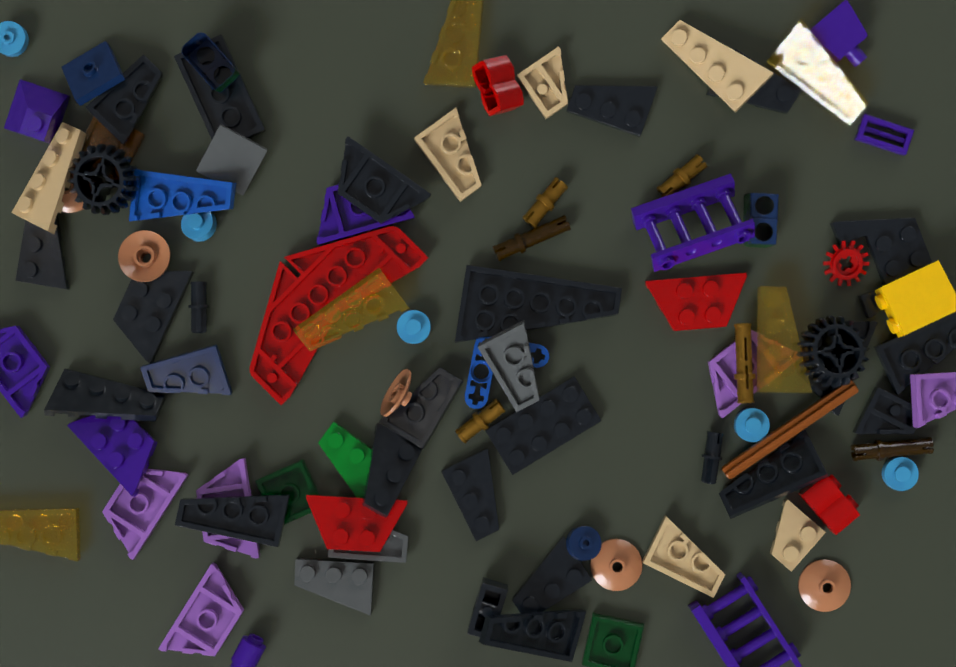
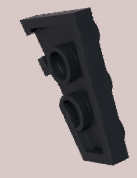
[86,54,163,147]
[441,448,499,541]

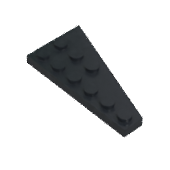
[455,265,622,343]

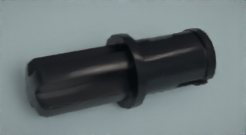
[188,282,210,333]
[701,431,724,484]

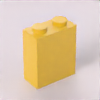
[875,260,956,338]

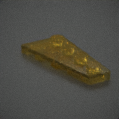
[423,0,484,88]
[767,19,868,126]
[293,268,410,351]
[757,286,812,393]
[0,508,81,561]

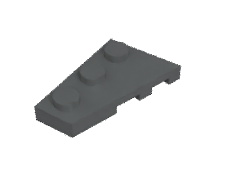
[294,558,374,616]

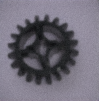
[67,144,140,215]
[796,316,870,388]

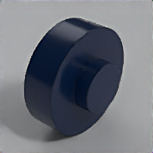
[566,526,602,561]

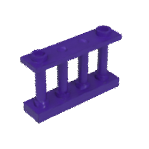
[631,173,755,272]
[688,572,802,667]

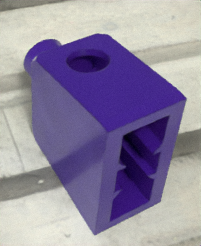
[802,0,868,67]

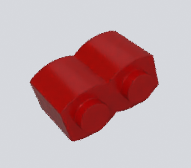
[472,55,524,116]
[798,474,860,535]

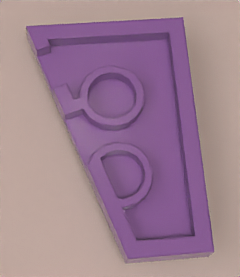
[910,372,956,428]

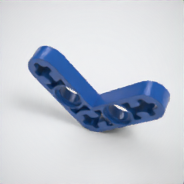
[465,337,549,409]

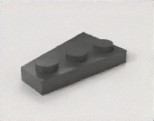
[478,320,540,412]
[328,530,409,563]

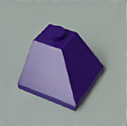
[4,79,70,144]

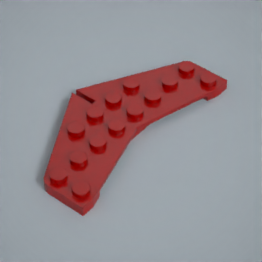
[249,226,429,406]

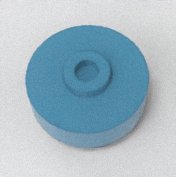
[0,21,29,57]
[181,212,217,242]
[397,310,431,344]
[734,408,770,442]
[882,456,919,491]

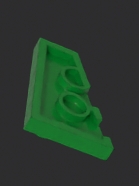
[318,421,372,498]

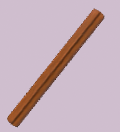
[722,379,859,479]

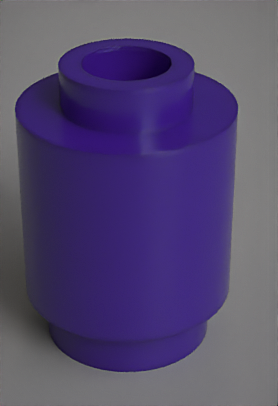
[230,634,266,667]

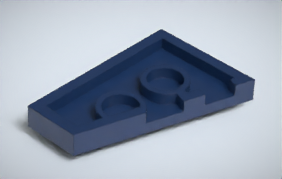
[140,344,233,395]

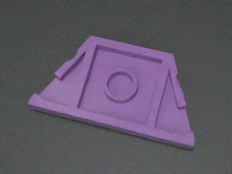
[708,330,800,418]
[196,458,261,559]
[102,469,189,560]
[158,562,244,656]

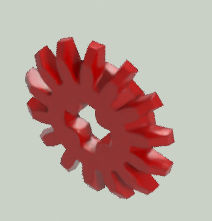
[823,240,870,286]

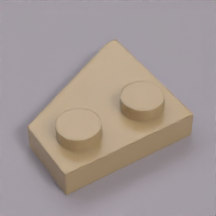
[517,46,568,119]
[770,498,826,572]

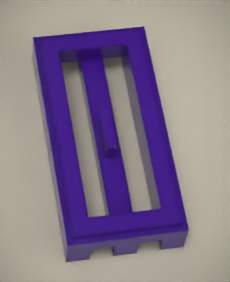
[854,114,914,156]

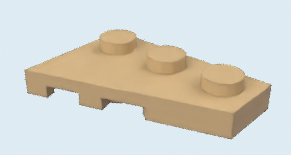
[414,108,482,202]
[642,515,725,598]

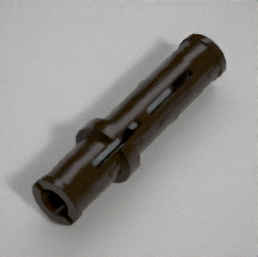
[493,215,571,261]
[851,437,934,461]

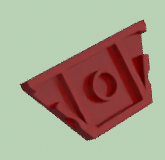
[645,273,747,331]
[306,495,408,552]

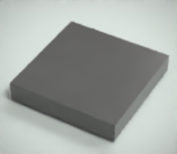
[196,124,268,196]

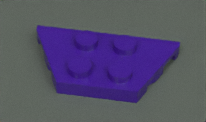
[317,184,415,245]
[0,326,50,418]
[67,415,157,497]

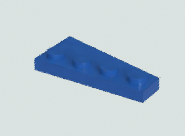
[129,170,236,221]

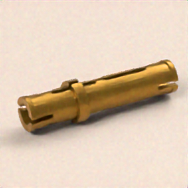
[734,323,756,403]

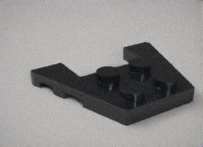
[830,218,932,318]

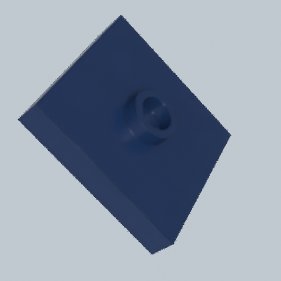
[61,41,125,106]

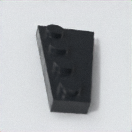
[874,312,956,394]
[719,429,828,519]
[175,494,290,547]
[479,609,586,662]

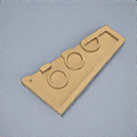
[661,20,774,113]
[12,122,87,234]

